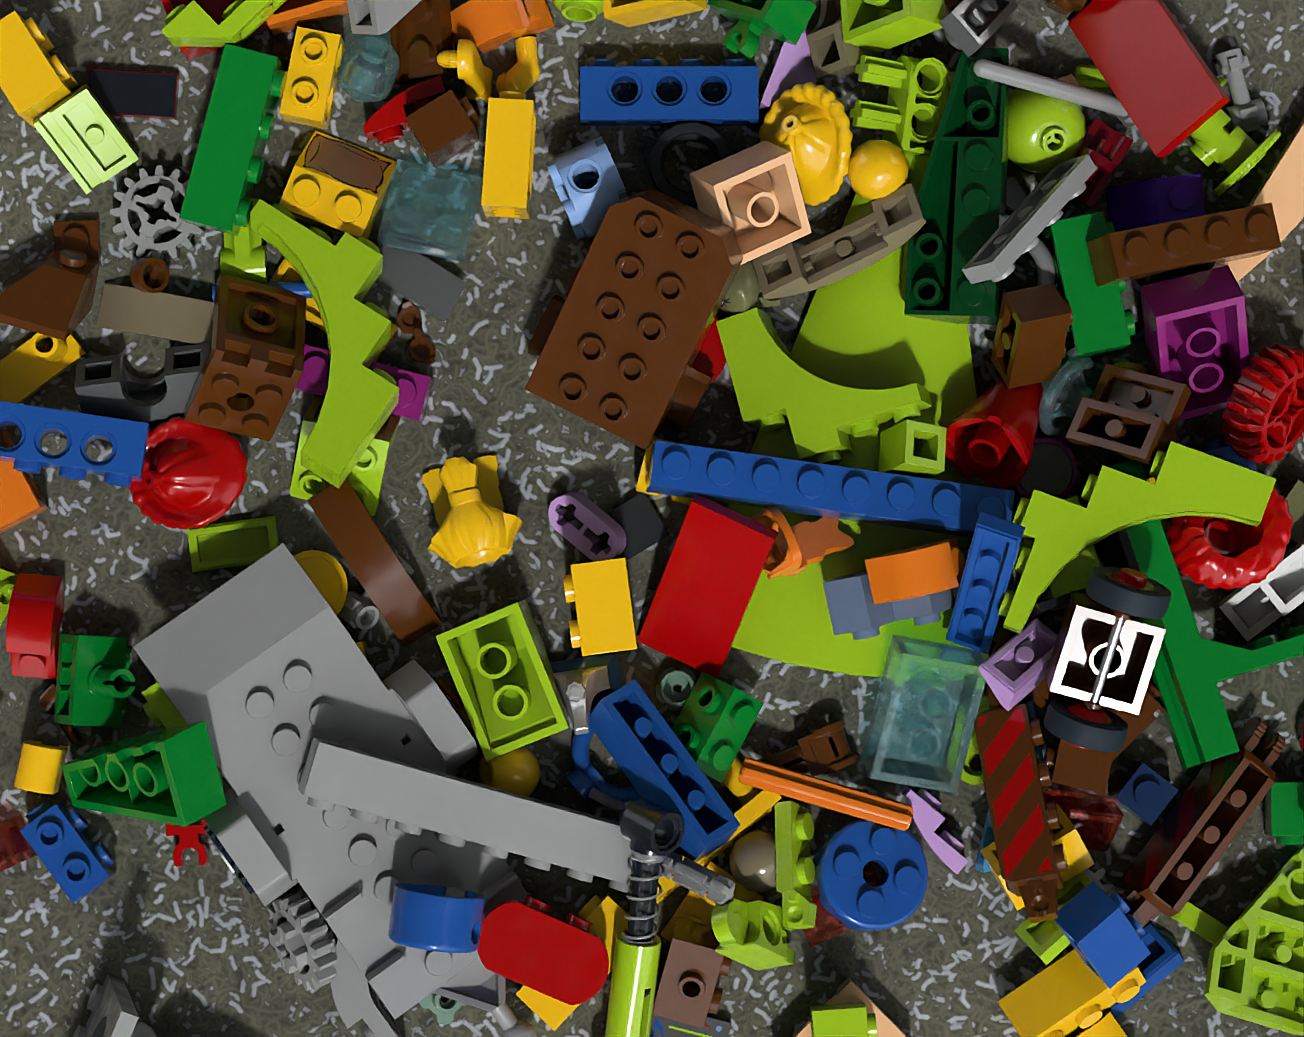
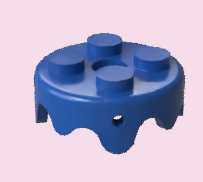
[813,819,928,931]

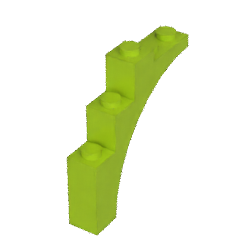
[250,199,400,489]
[998,441,1277,634]

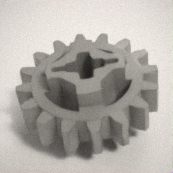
[110,165,205,261]
[268,892,338,991]

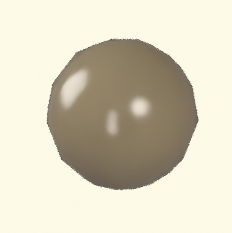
[729,830,776,893]

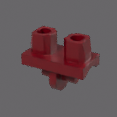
[1073,117,1134,210]

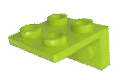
[289,396,400,517]

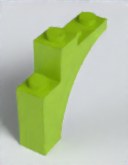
[716,307,932,465]

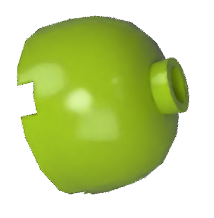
[1008,88,1086,173]

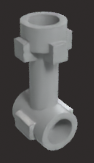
[1213,48,1268,133]
[340,553,414,630]

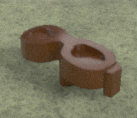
[397,301,436,366]

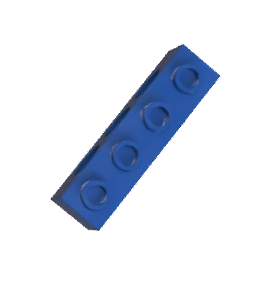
[580,59,759,126]
[0,401,150,487]

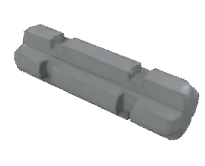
[659,852,736,905]

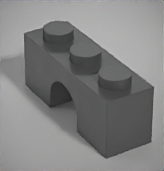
[75,343,211,422]

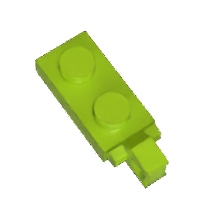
[775,801,817,930]

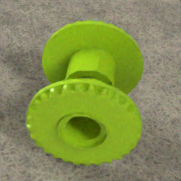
[1190,76,1281,196]

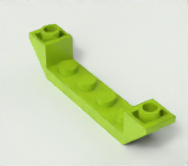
[161,0,287,47]

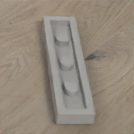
[962,154,1097,284]

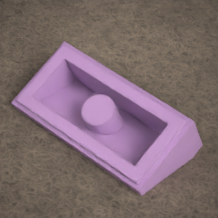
[759,28,817,111]
[978,618,1058,711]

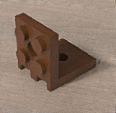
[184,273,306,442]

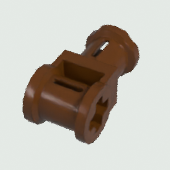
[764,719,860,777]

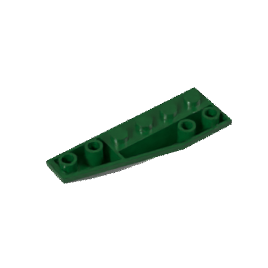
[904,48,1009,325]

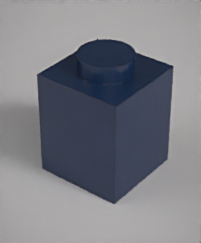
[1109,761,1178,825]

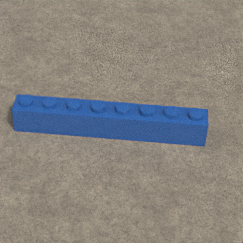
[646,440,1015,538]

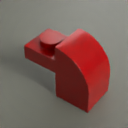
[6,573,65,679]

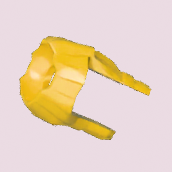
[422,455,523,569]

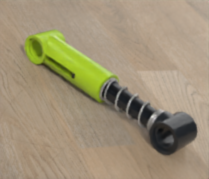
[604,798,685,1037]

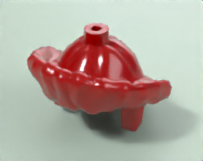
[129,416,248,530]
[1167,487,1293,590]

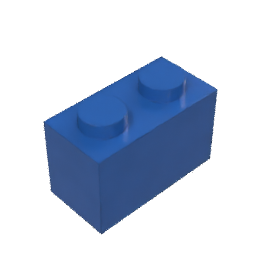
[1053,881,1151,989]

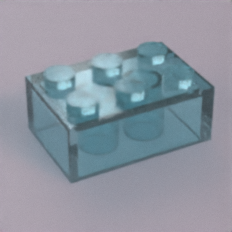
[861,635,986,793]

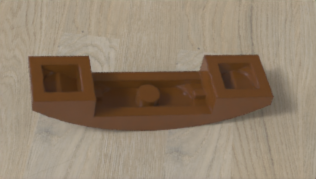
[307,478,442,647]

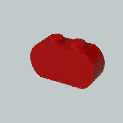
[477,895,609,1005]

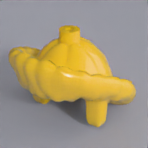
[759,82,853,206]

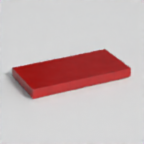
[1068,0,1230,158]
[637,494,779,678]

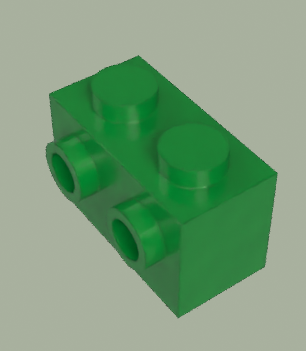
[672,671,764,783]

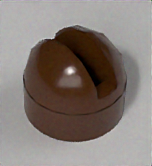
[129,257,169,293]

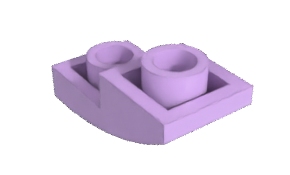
[902,787,968,874]

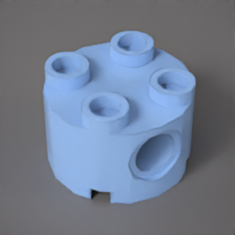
[545,136,627,240]

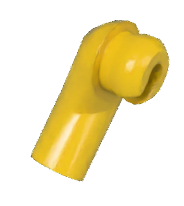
[496,36,540,93]

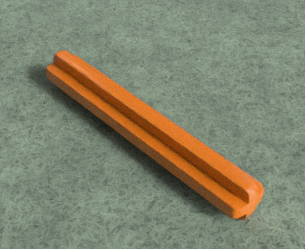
[739,758,913,831]

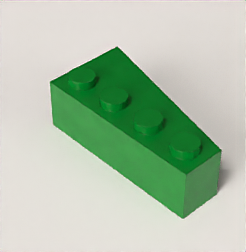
[179,43,288,236]
[62,720,227,827]

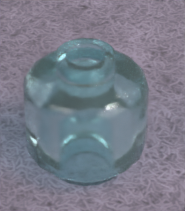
[337,35,400,102]

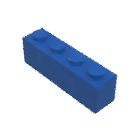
[589,679,741,862]

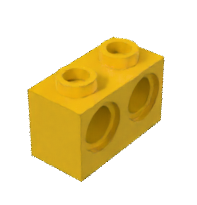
[279,26,345,130]

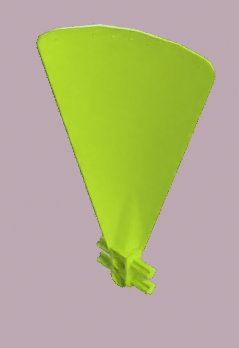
[727,55,1001,681]

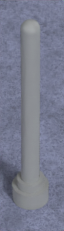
[973,59,1139,131]

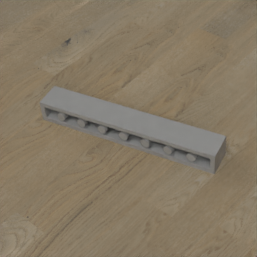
[298,737,636,894]

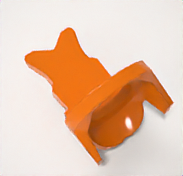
[749,505,855,580]

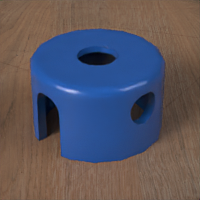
[388,883,486,953]

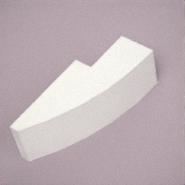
[1219,540,1304,642]

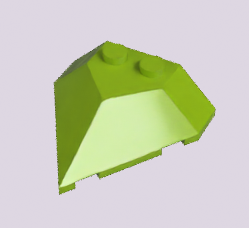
[1204,844,1304,1036]

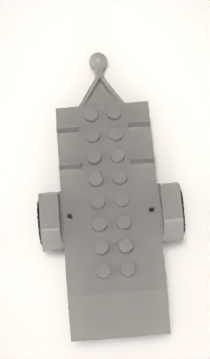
[133,543,537,1037]

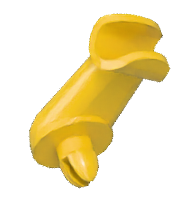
[436,39,493,104]

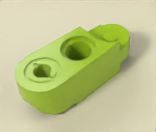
[711,898,795,971]

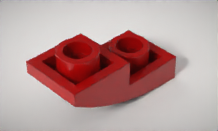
[363,75,446,144]

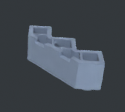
[823,546,1016,640]

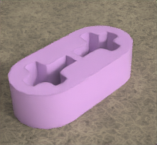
[548,492,626,561]

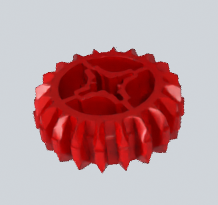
[1222,344,1304,465]

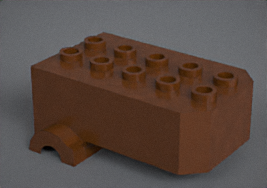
[525,188,743,450]

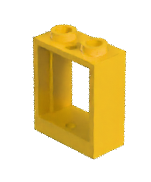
[481,91,537,219]

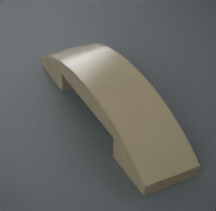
[752,183,926,300]
[96,283,268,347]

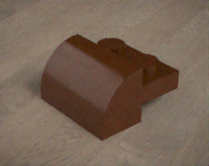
[1066,363,1191,465]

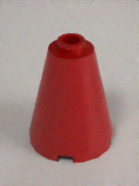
[945,378,1044,488]

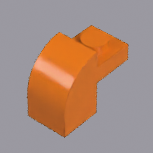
[450,0,555,54]
[864,537,965,604]

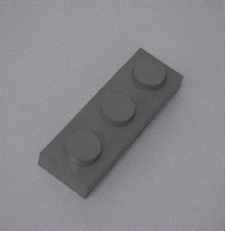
[939,0,1018,57]

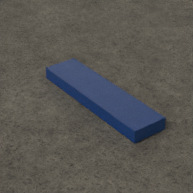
[945,512,1025,654]

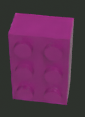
[1140,265,1250,420]

